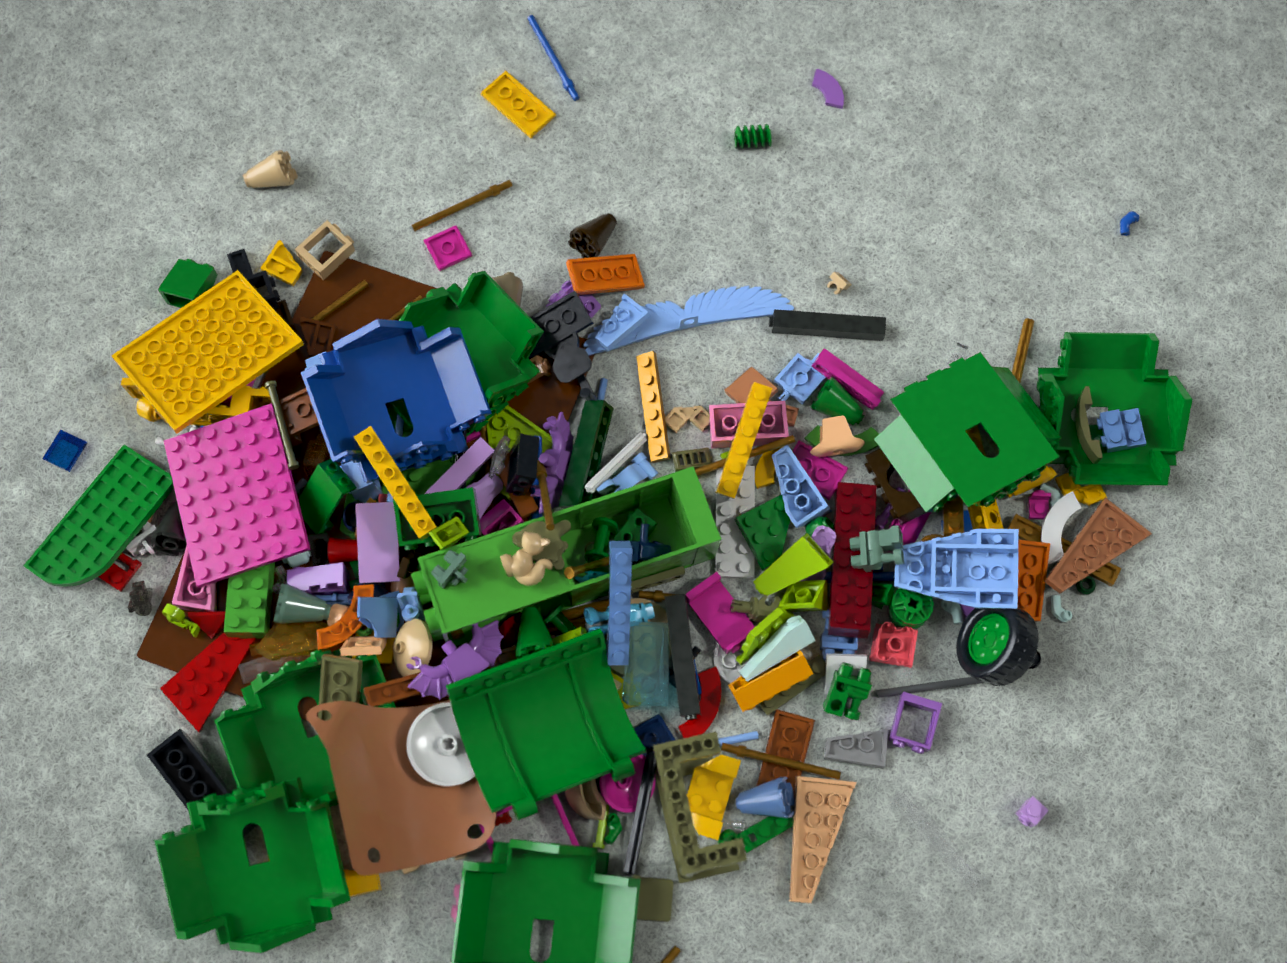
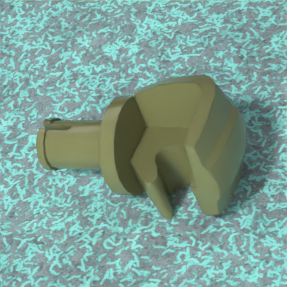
[731,595,781,623]

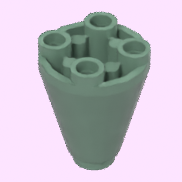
[273,583,331,624]

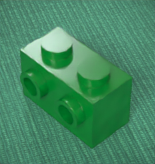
[614,509,658,541]

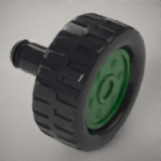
[956,607,1041,686]

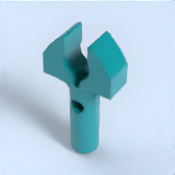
[574,564,609,583]

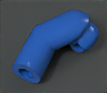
[1120,211,1140,236]

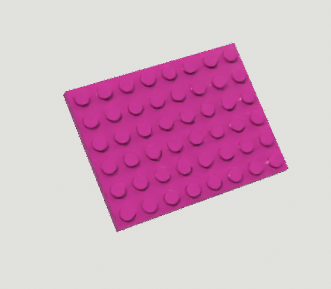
[164,403,311,588]

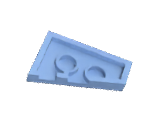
[595,293,650,351]

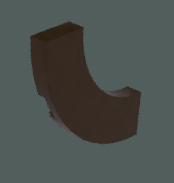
[397,544,426,579]

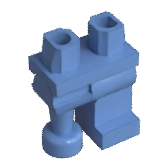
[820,609,858,661]

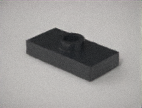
[227,249,253,277]

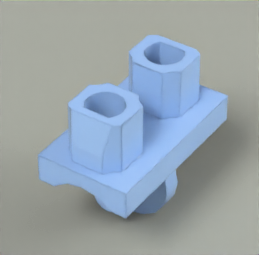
[397,586,425,622]

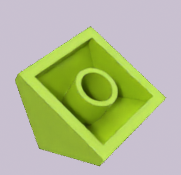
[778,580,828,612]

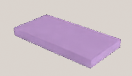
[355,502,400,584]

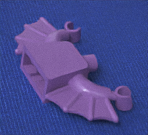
[530,412,574,514]
[406,620,503,699]

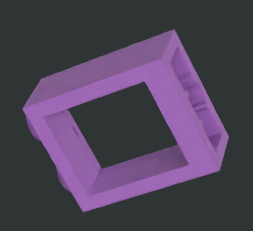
[888,692,942,754]

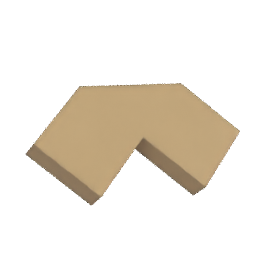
[665,406,710,433]

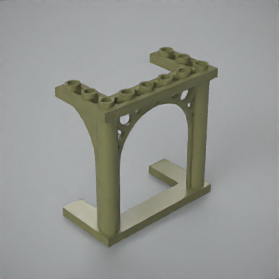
[653,731,747,884]

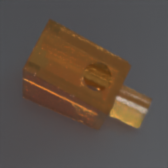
[303,434,331,481]

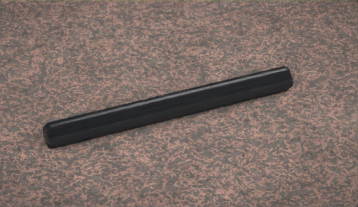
[624,752,657,875]

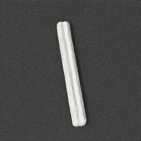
[585,432,647,493]

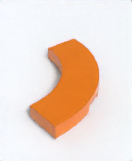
[316,584,374,650]

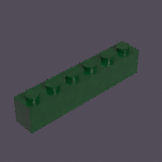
[559,400,614,509]

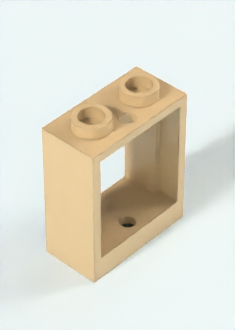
[295,220,355,280]

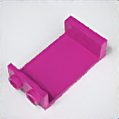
[685,572,757,655]

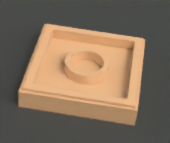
[340,636,387,656]

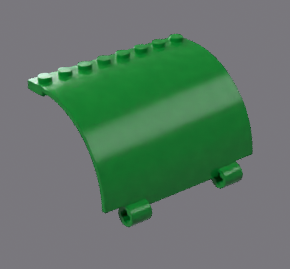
[446,629,646,821]

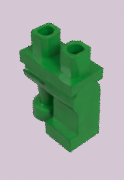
[822,662,872,721]

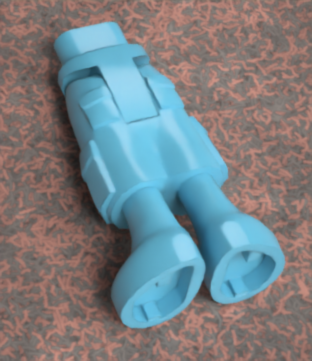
[584,602,655,636]

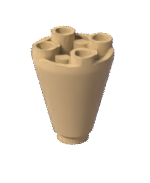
[243,150,298,188]

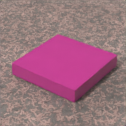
[423,225,472,272]

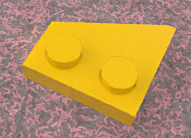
[261,240,303,287]

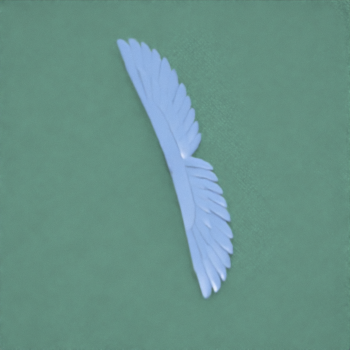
[583,286,794,355]

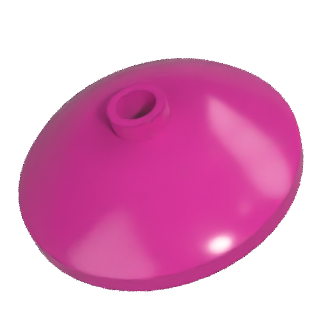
[599,754,656,813]

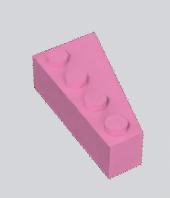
[172,545,217,612]

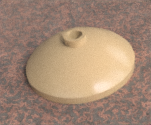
[393,619,432,677]

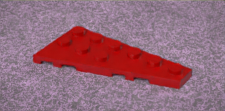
[160,632,257,733]

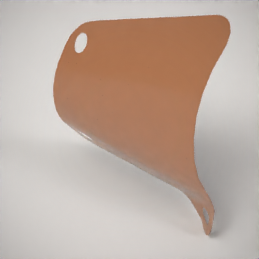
[306,700,497,875]

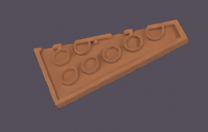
[1044,498,1152,594]

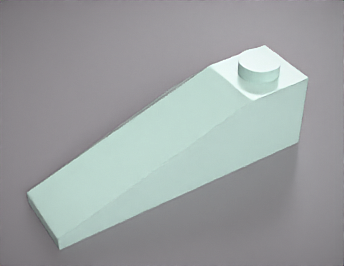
[739,615,816,681]

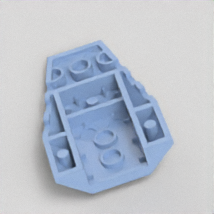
[894,529,1018,609]

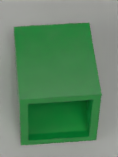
[158,259,218,308]

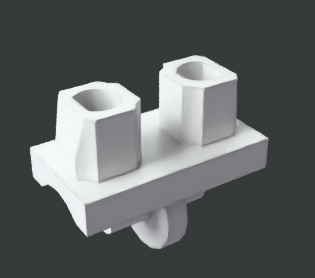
[126,522,157,557]

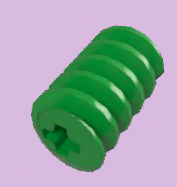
[734,124,772,149]

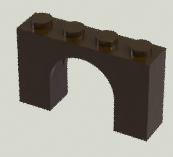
[864,448,927,525]

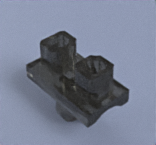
[128,581,153,616]

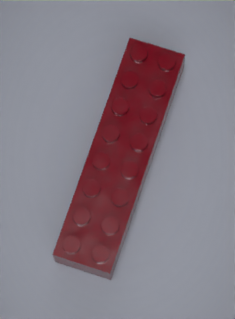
[828,482,877,639]

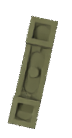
[1075,386,1102,464]

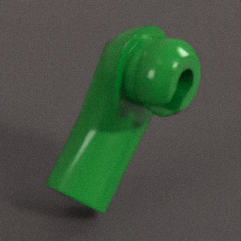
[604,813,622,845]

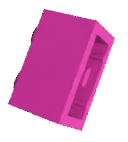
[480,499,524,536]

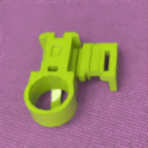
[162,604,201,638]

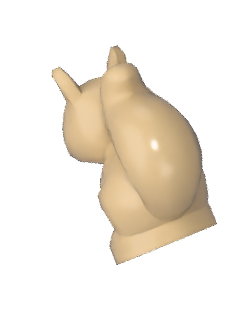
[500,531,553,586]

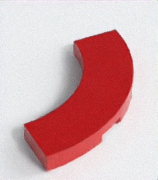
[678,666,722,739]

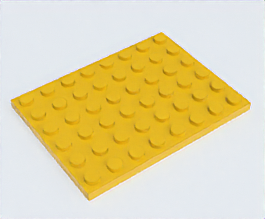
[111,270,304,434]

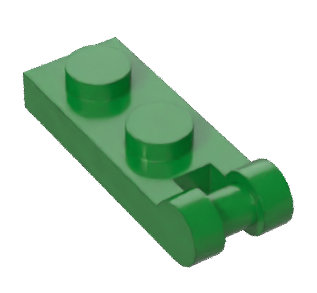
[738,816,793,853]

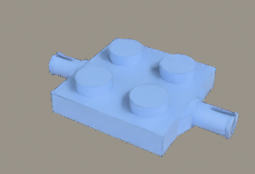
[774,353,827,405]

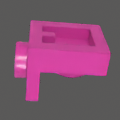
[1028,490,1051,520]

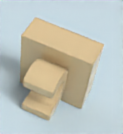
[827,272,852,294]

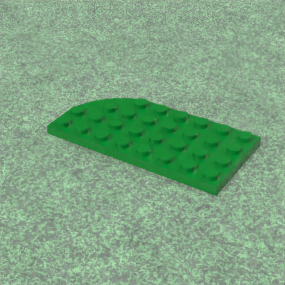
[24,445,174,587]

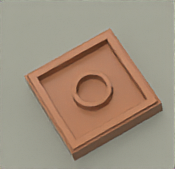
[725,366,778,403]

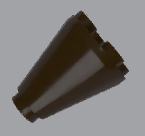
[568,213,617,258]

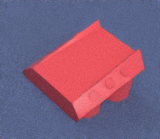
[869,622,918,668]

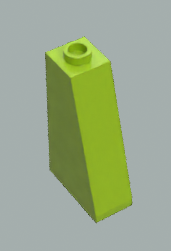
[753,533,834,596]

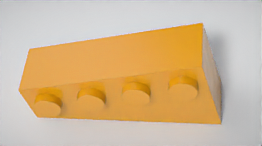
[728,650,813,712]

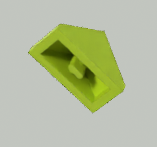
[429,517,469,550]

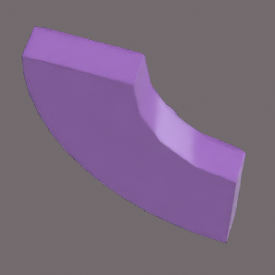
[812,68,844,109]

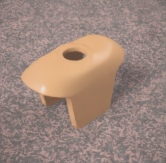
[810,416,865,457]

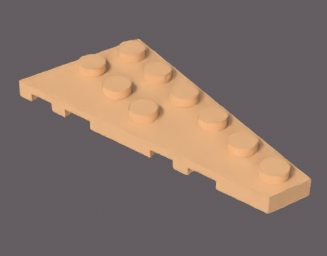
[789,776,857,903]

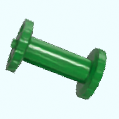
[584,517,618,563]
[543,604,588,634]

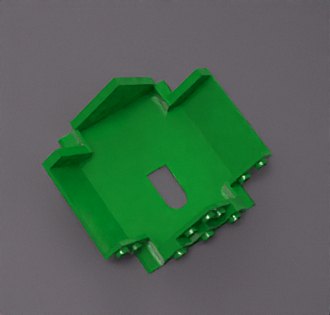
[388,270,544,437]
[1037,332,1193,486]
[874,352,1061,513]
[214,648,396,807]
[154,777,351,953]
[451,839,641,963]

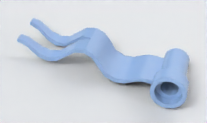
[596,452,658,492]

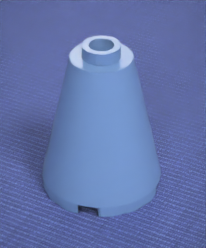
[736,777,794,818]

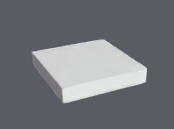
[825,653,867,694]

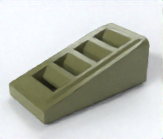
[671,448,712,472]

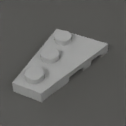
[824,728,888,769]

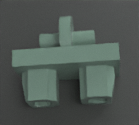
[431,550,468,589]

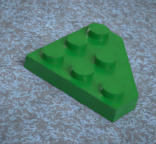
[734,495,790,570]

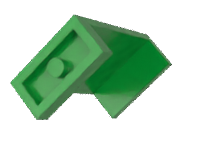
[298,459,357,536]

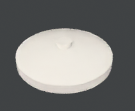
[406,702,475,787]

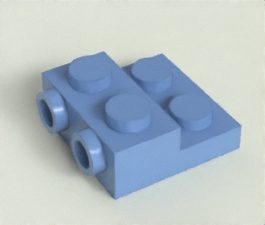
[1096,408,1146,453]

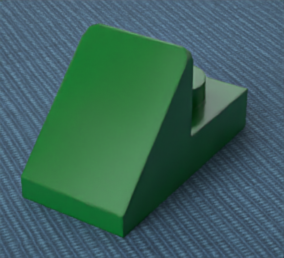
[871,582,896,609]

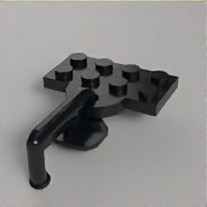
[528,290,597,401]

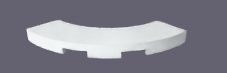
[1041,491,1081,566]

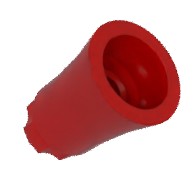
[328,537,358,564]

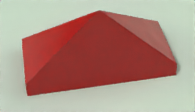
[188,611,226,639]

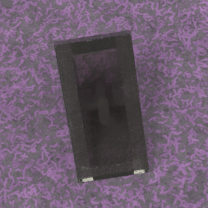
[308,532,331,566]

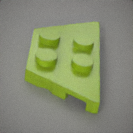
[736,607,795,665]

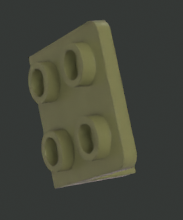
[632,875,673,922]

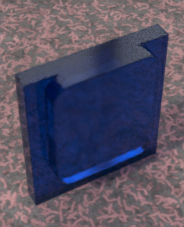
[42,429,87,472]

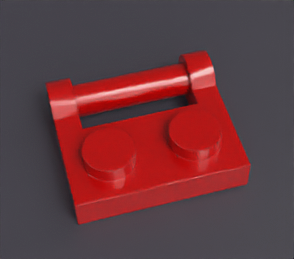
[99,552,142,592]

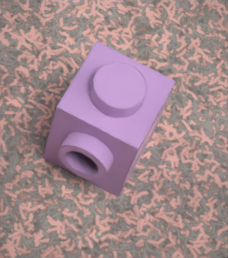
[1015,796,1049,828]

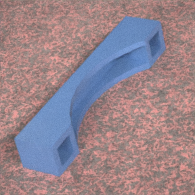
[607,541,632,665]

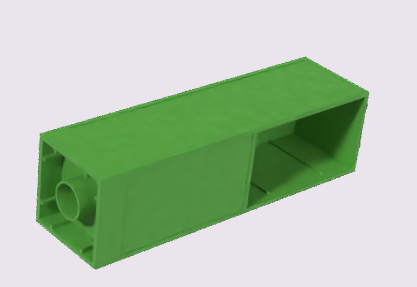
[411,466,721,647]

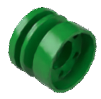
[887,588,934,630]

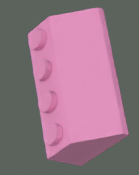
[709,401,789,449]

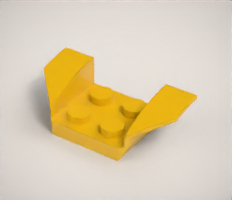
[687,755,741,840]

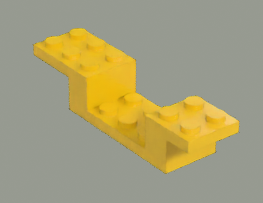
[121,378,272,426]

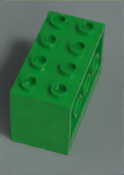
[393,487,482,550]

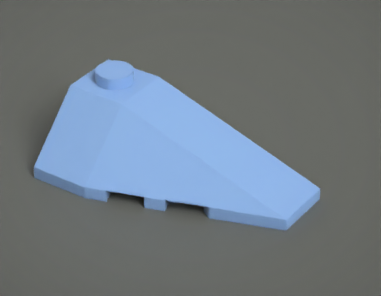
[772,445,832,528]

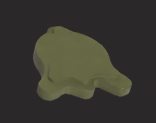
[512,520,571,570]

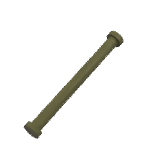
[264,381,300,470]

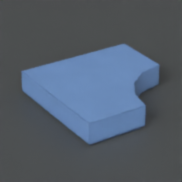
[357,597,398,638]

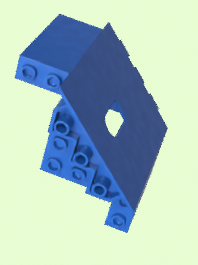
[301,319,492,483]

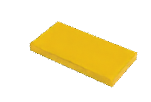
[481,70,556,138]

